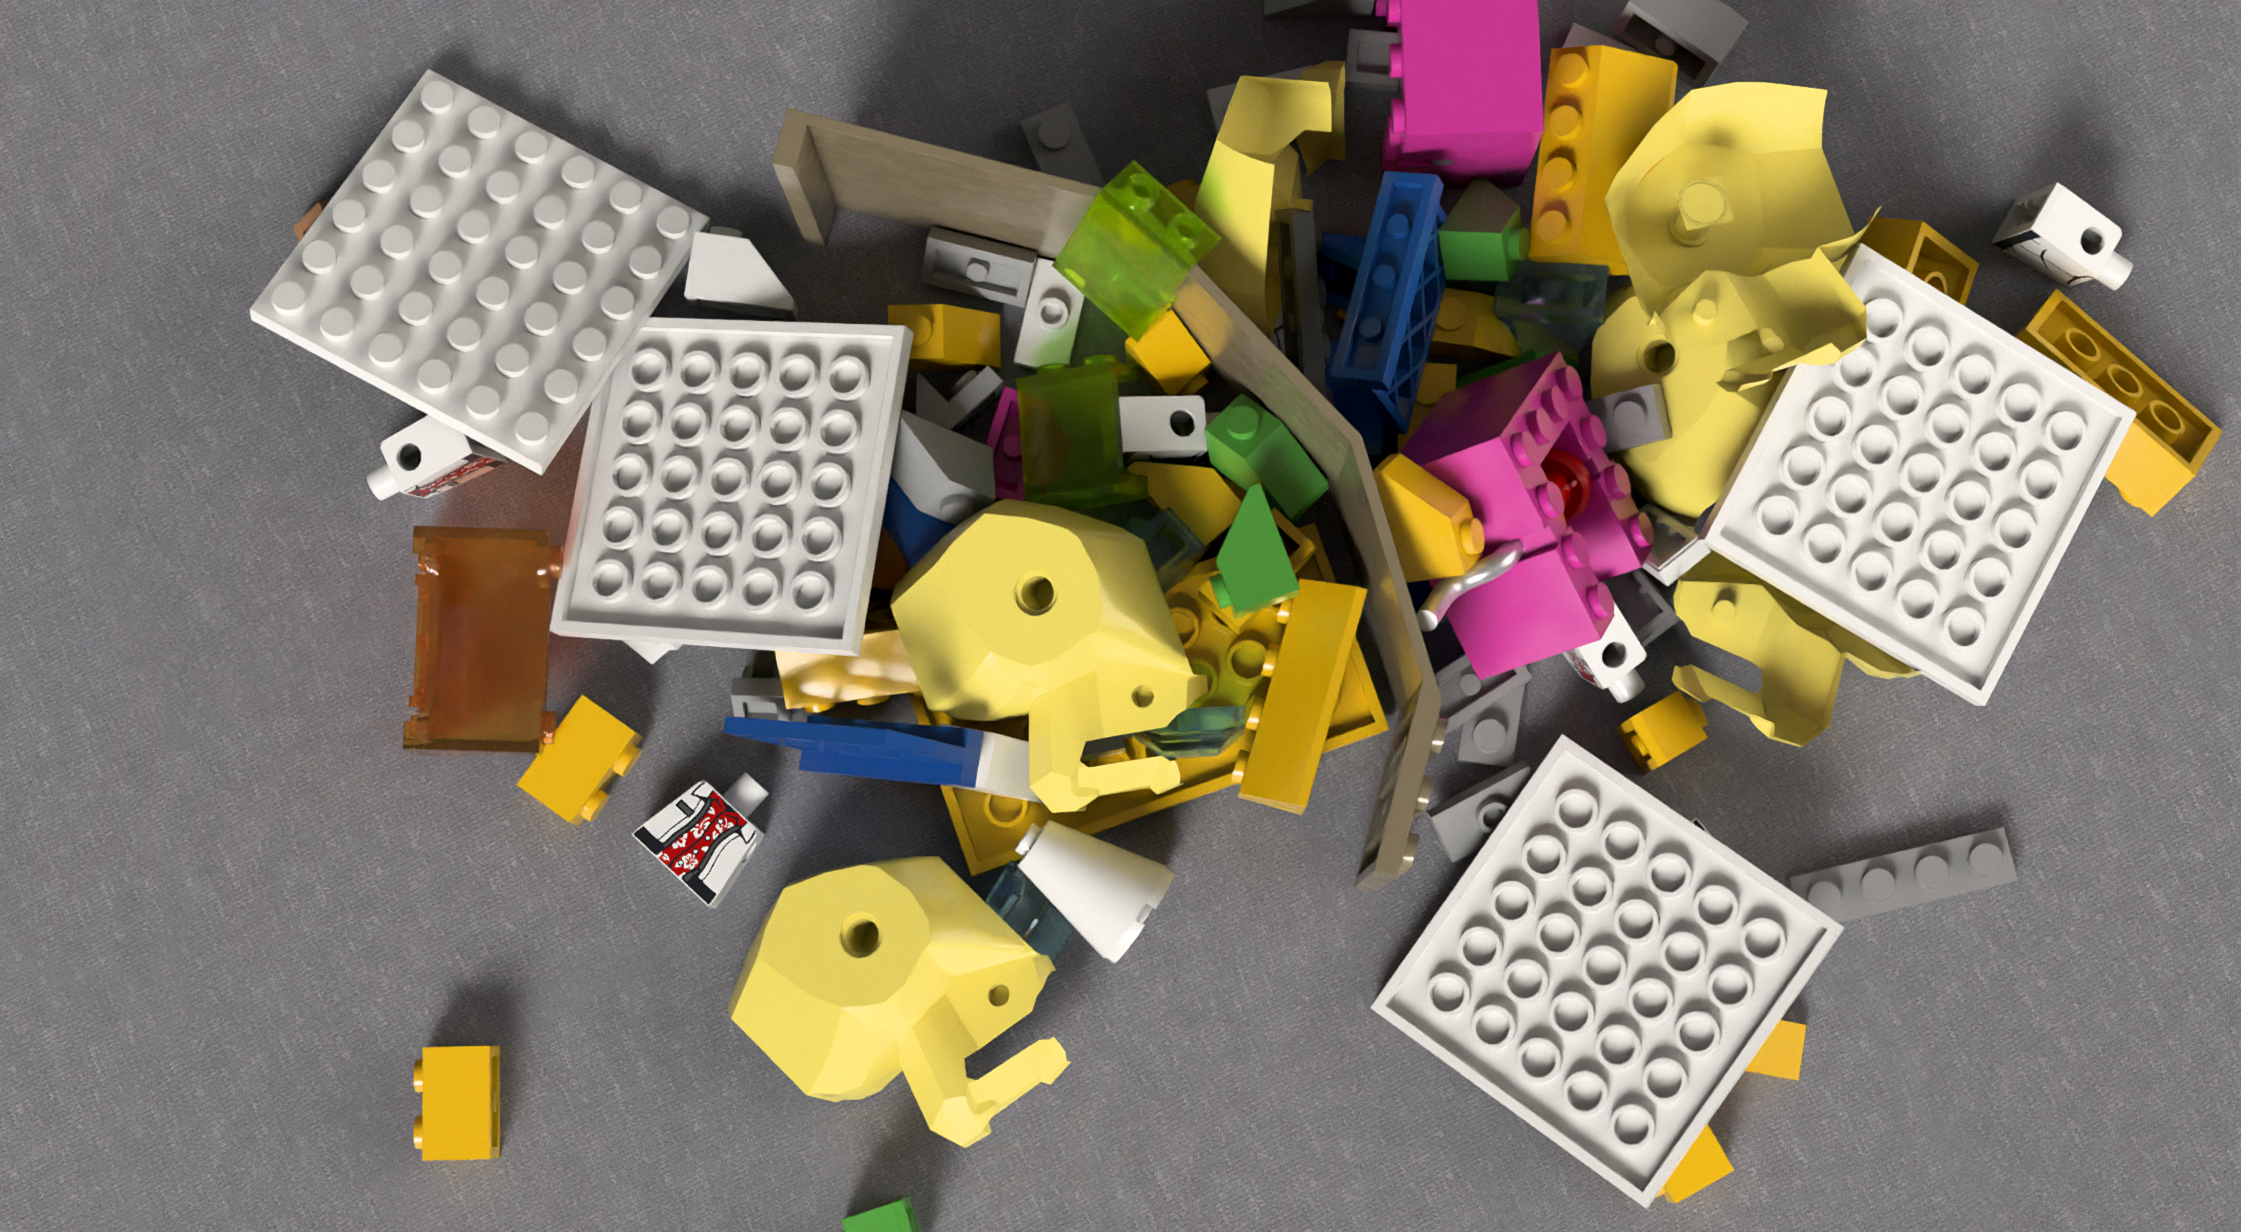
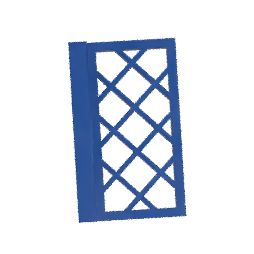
[1330,171,1448,435]
[723,715,984,788]

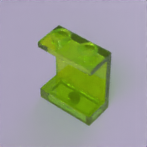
[1052,160,1222,343]
[1016,354,1149,511]

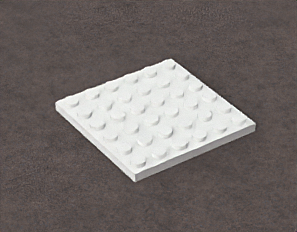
[250,69,710,476]
[1697,243,2137,706]
[549,317,914,657]
[1370,734,1845,1208]

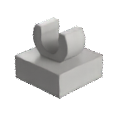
[731,665,792,721]

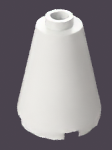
[1015,820,1175,963]

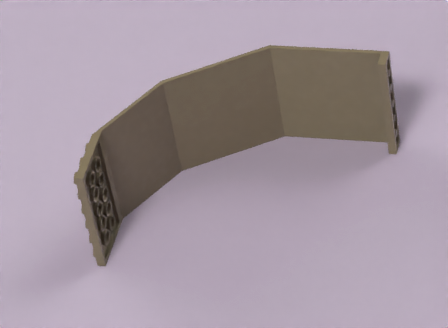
[770,109,1449,893]

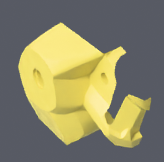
[1191,61,1345,337]
[1604,82,1881,392]
[1590,255,1847,532]
[890,499,1208,813]
[1672,547,1921,747]
[728,856,1071,1148]

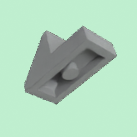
[916,366,1004,434]

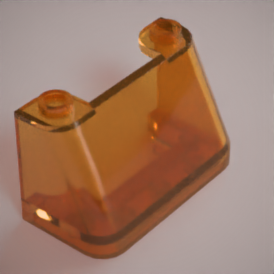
[403,525,564,756]

